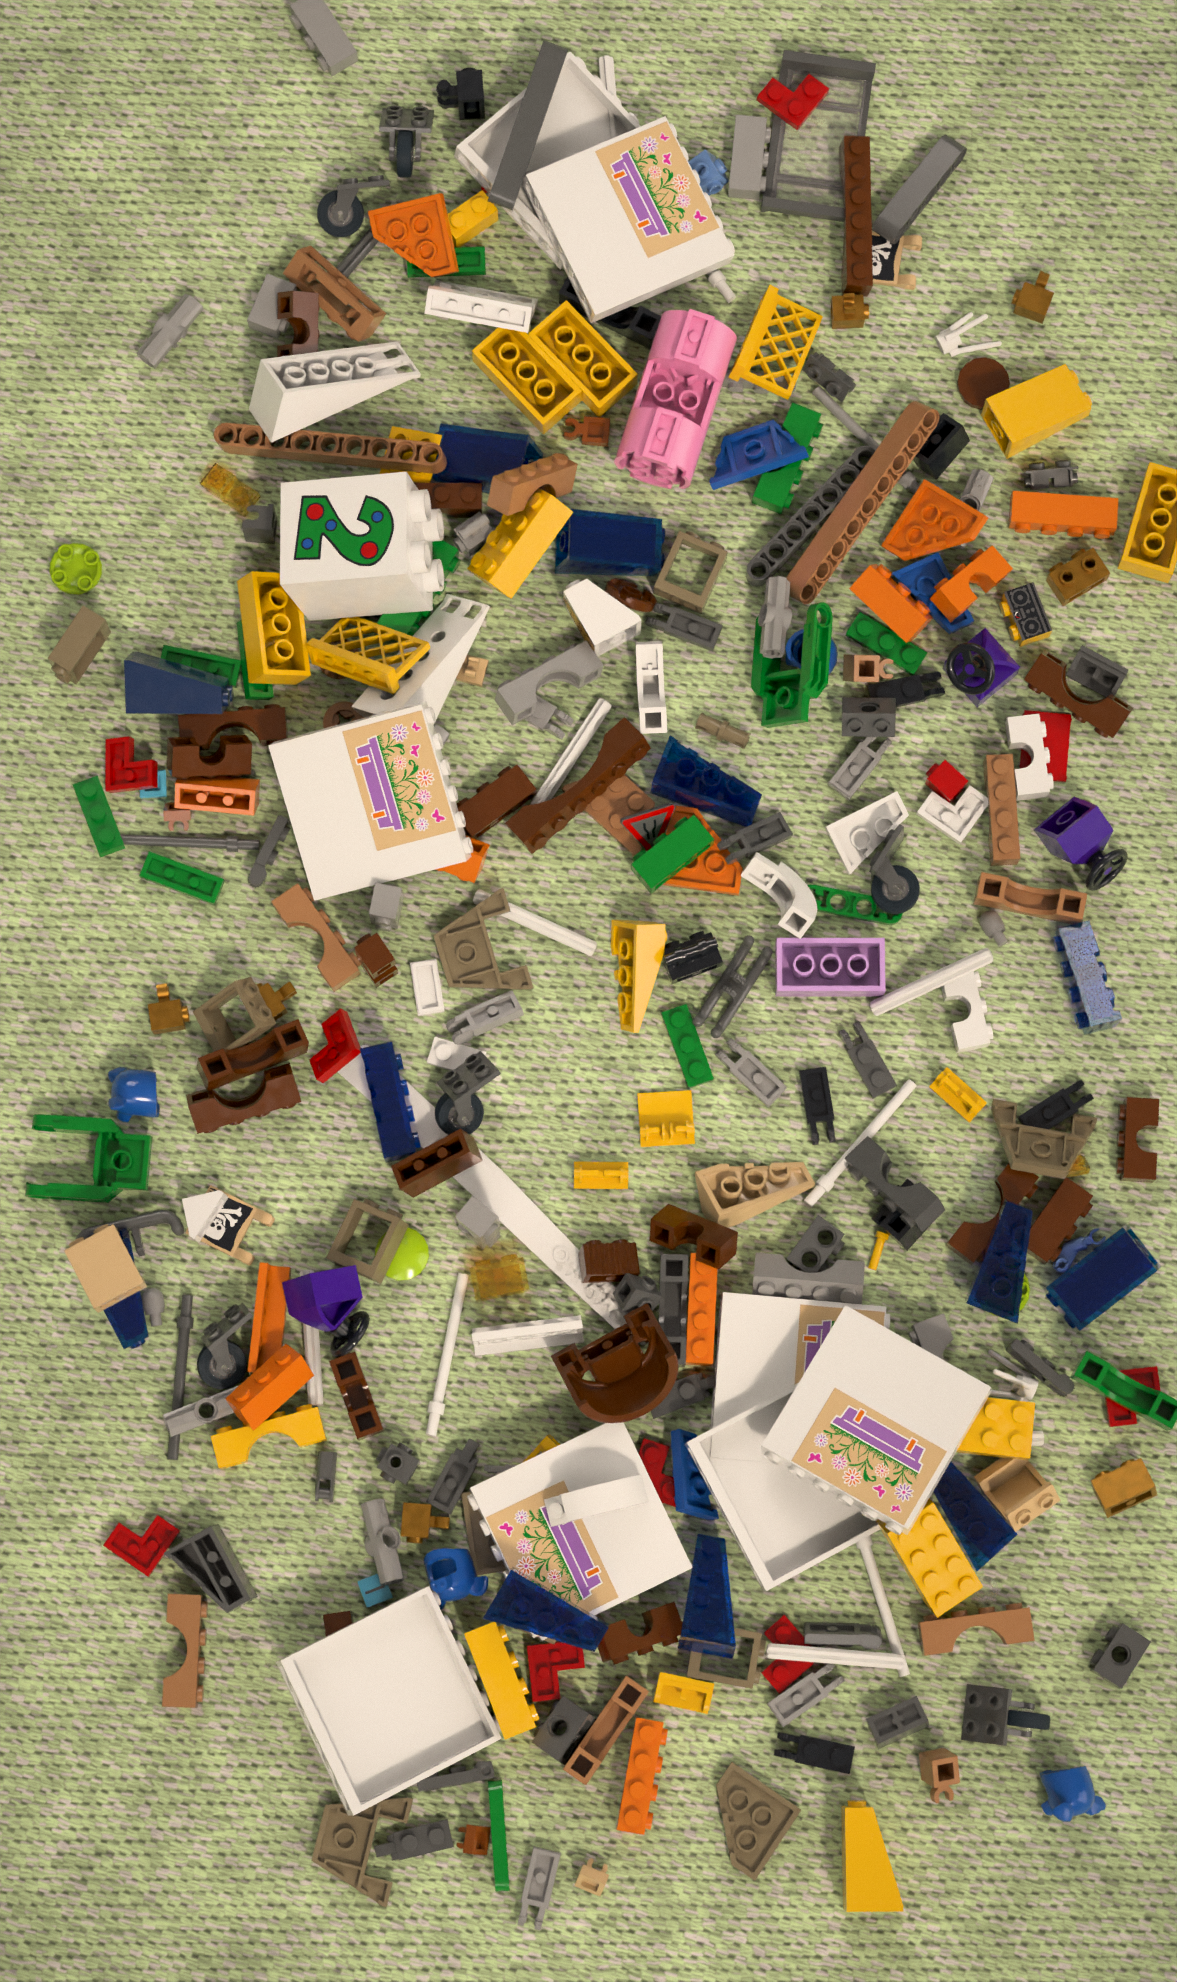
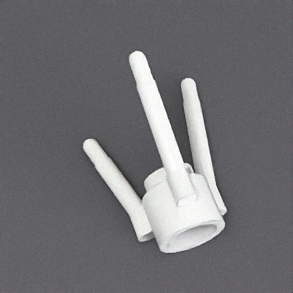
[935,312,1002,357]
[988,1350,1039,1401]

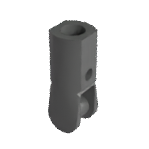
[315,1451,337,1502]

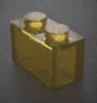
[470,1254,530,1302]

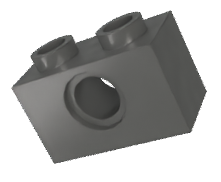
[842,697,896,737]
[1090,1623,1151,1689]
[532,1696,596,1765]

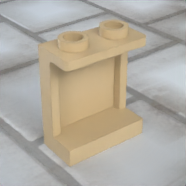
[64,1224,147,1313]
[974,1457,1061,1532]

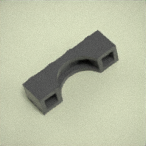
[845,1136,945,1232]
[658,1254,688,1367]

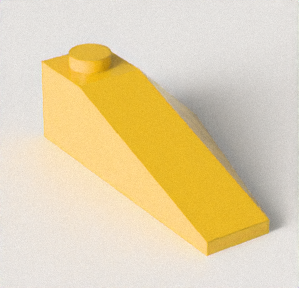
[611,920,667,1033]

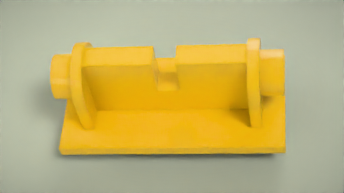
[929,1067,987,1123]
[574,1161,628,1189]

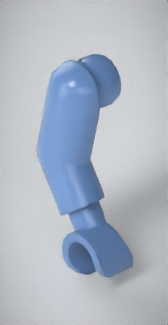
[1053,1228,1106,1273]

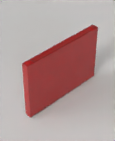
[1019,710,1072,782]

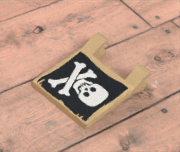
[872,232,922,290]
[185,1185,275,1265]

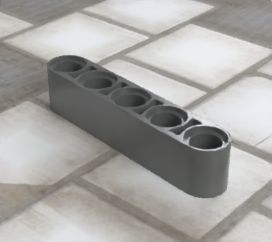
[872,134,967,244]

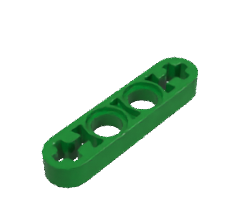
[807,885,903,925]
[488,1780,510,1892]

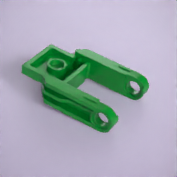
[751,602,833,728]
[25,1114,153,1203]

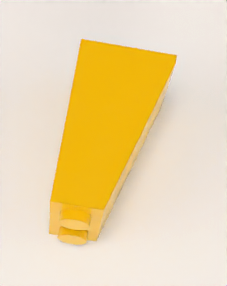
[981,364,1092,459]
[841,1800,903,1912]

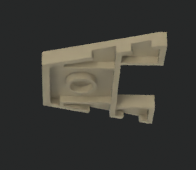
[433,888,534,990]
[991,1099,1097,1179]
[311,1797,413,1907]

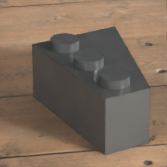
[164,1524,258,1613]

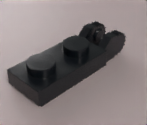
[867,672,945,707]
[799,1067,836,1145]
[1017,1079,1094,1130]
[774,1732,855,1774]

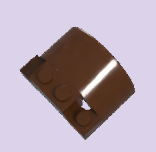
[551,1303,678,1423]

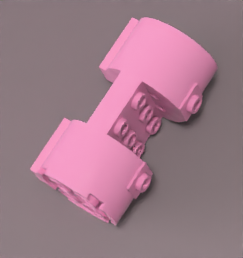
[614,309,737,489]

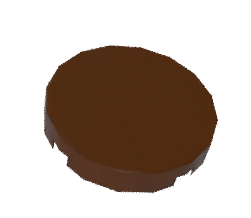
[957,357,1010,410]
[604,578,657,612]

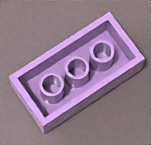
[775,938,886,997]

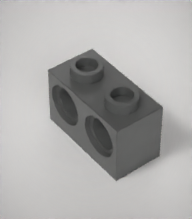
[786,1215,845,1273]

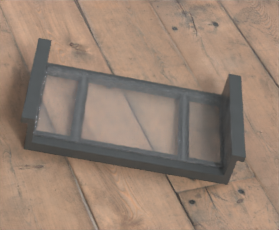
[761,50,876,222]

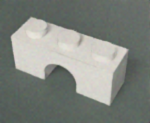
[1005,714,1054,801]
[941,971,993,1053]

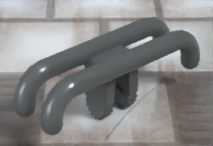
[692,935,773,1038]
[76,1210,184,1257]

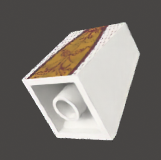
[563,579,641,657]

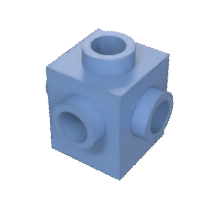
[688,149,729,196]

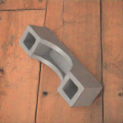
[495,641,604,725]
[455,1196,501,1249]
[752,1253,865,1304]
[909,1313,953,1358]

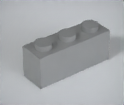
[289,0,358,76]
[728,115,771,200]

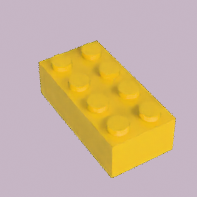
[528,300,638,417]
[472,327,582,435]
[1117,462,1177,583]
[467,488,573,599]
[237,571,311,685]
[956,1397,1035,1460]
[876,1498,983,1618]
[464,1621,540,1739]

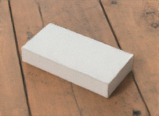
[410,959,445,1016]

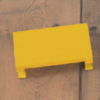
[653,1672,714,1714]

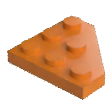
[368,193,459,278]
[881,479,988,561]
[663,805,743,896]

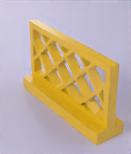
[728,284,823,400]
[306,617,430,694]

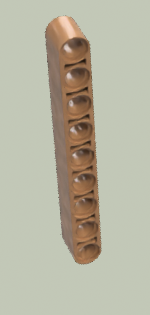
[786,401,939,604]
[214,423,447,474]

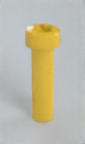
[868,1231,889,1271]

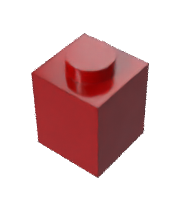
[925,760,968,803]

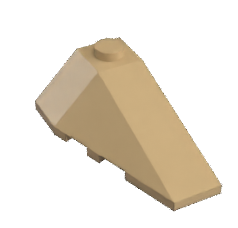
[695,1162,815,1228]

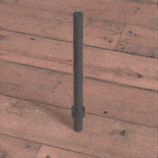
[120,834,260,852]
[167,1295,194,1460]

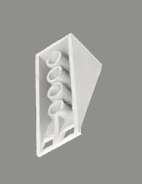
[249,341,421,443]
[351,594,490,724]

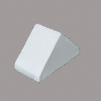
[182,1190,228,1243]

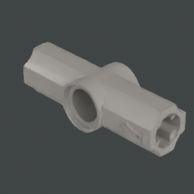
[137,294,203,369]
[952,469,994,550]
[758,576,792,659]
[162,1385,239,1437]
[361,1499,404,1586]

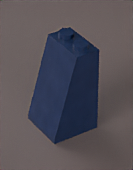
[124,652,234,714]

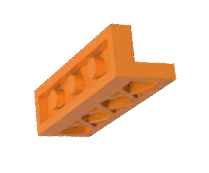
[248,1262,291,1374]

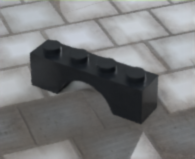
[559,277,661,349]

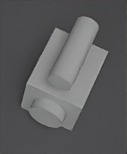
[453,511,494,557]

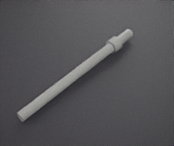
[812,386,920,494]

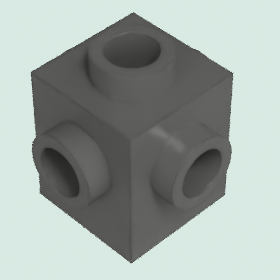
[613,1273,662,1313]
[376,1442,420,1486]

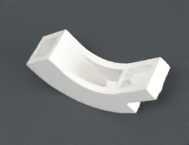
[635,641,667,734]
[741,852,817,939]
[544,1475,649,1527]

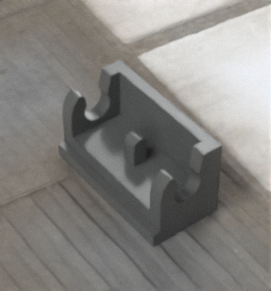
[242,504,277,544]
[1066,645,1129,697]
[866,1696,929,1750]

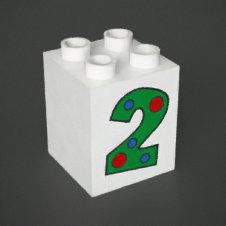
[280,472,444,621]

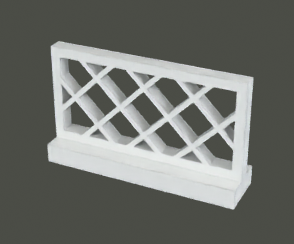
[424,280,538,333]
[472,1315,584,1356]

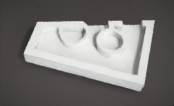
[825,791,909,875]

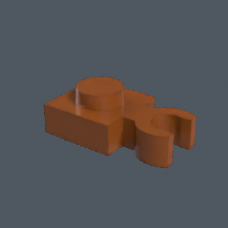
[564,416,610,447]

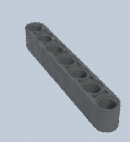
[488,40,568,210]
[746,446,875,587]

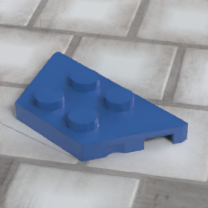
[709,420,809,490]

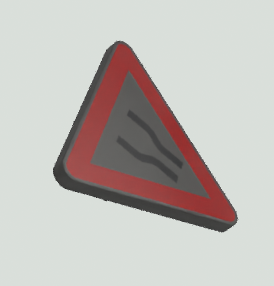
[620,803,676,851]

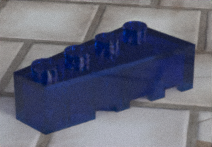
[965,1198,1033,1324]
[483,1567,609,1652]

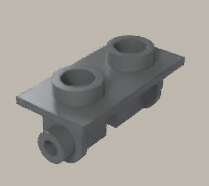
[802,352,856,402]
[1022,460,1079,490]

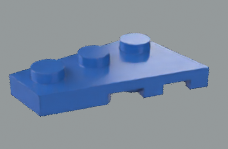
[891,552,974,635]
[671,1429,719,1520]

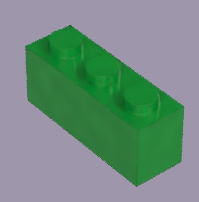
[631,815,714,894]

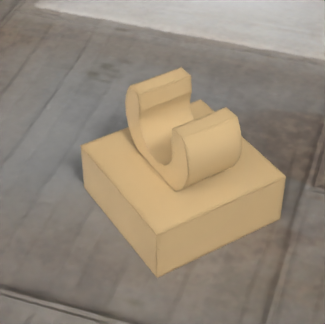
[456,655,489,687]
[574,1858,609,1896]

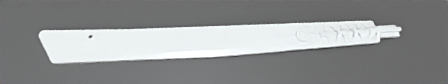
[338,1045,648,1347]

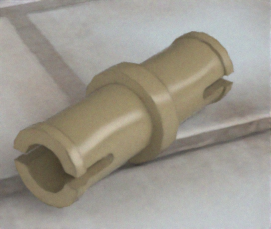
[695,713,751,749]

